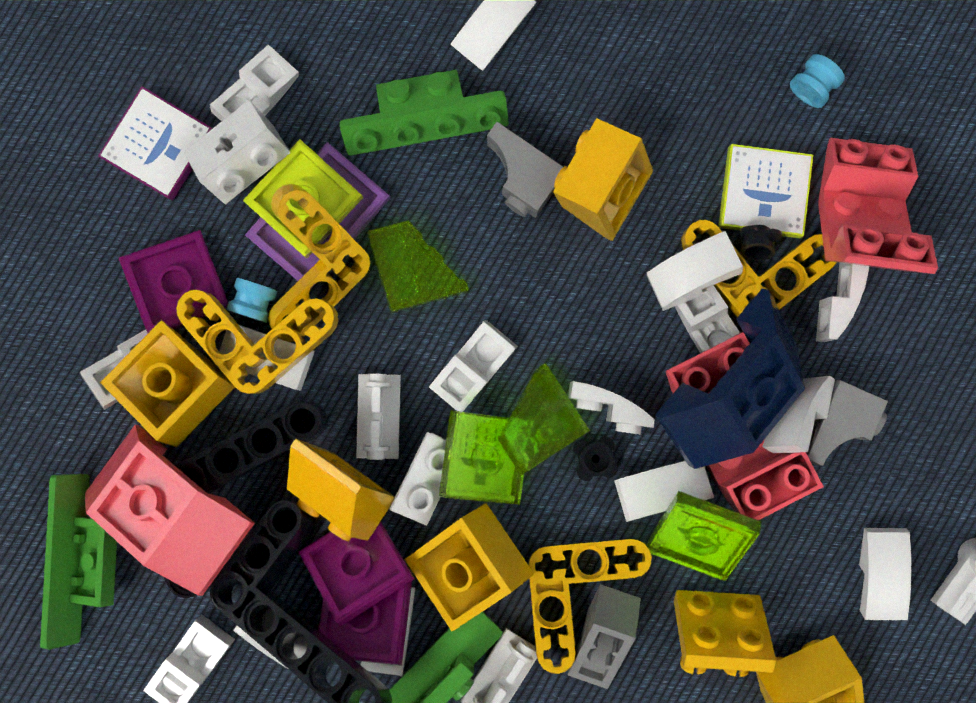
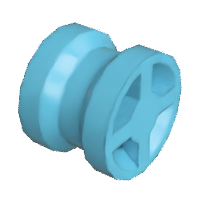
[790,54,845,108]
[226,278,277,323]

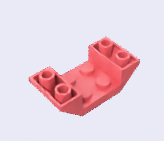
[818,138,938,274]
[666,332,824,521]
[85,424,255,596]

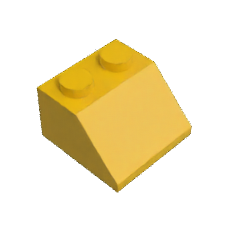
[553,118,653,241]
[100,320,235,447]
[287,438,395,542]
[404,503,534,631]
[756,635,864,703]

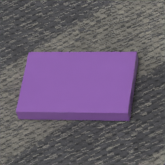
[245,142,391,290]

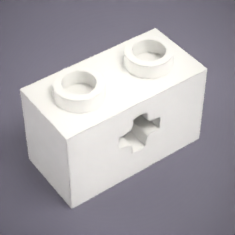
[184,100,291,204]

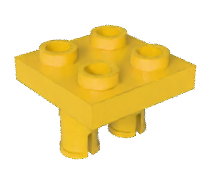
[674,590,776,677]

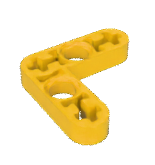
[268,184,370,342]
[681,220,837,318]
[176,290,339,394]
[528,539,652,674]

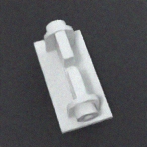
[356,374,401,460]
[390,432,448,526]
[460,628,537,703]

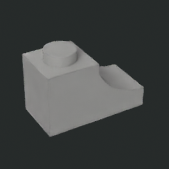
[487,122,563,218]
[806,380,888,466]
[568,584,641,689]

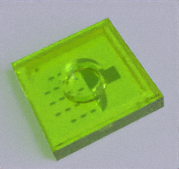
[439,410,531,505]
[647,491,761,581]

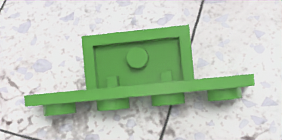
[339,70,509,156]
[40,474,117,650]
[389,611,502,703]

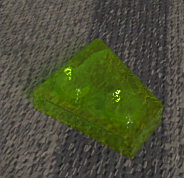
[367,220,469,313]
[498,363,590,475]

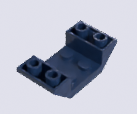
[655,288,805,469]

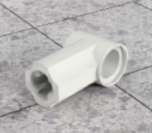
[930,538,976,625]

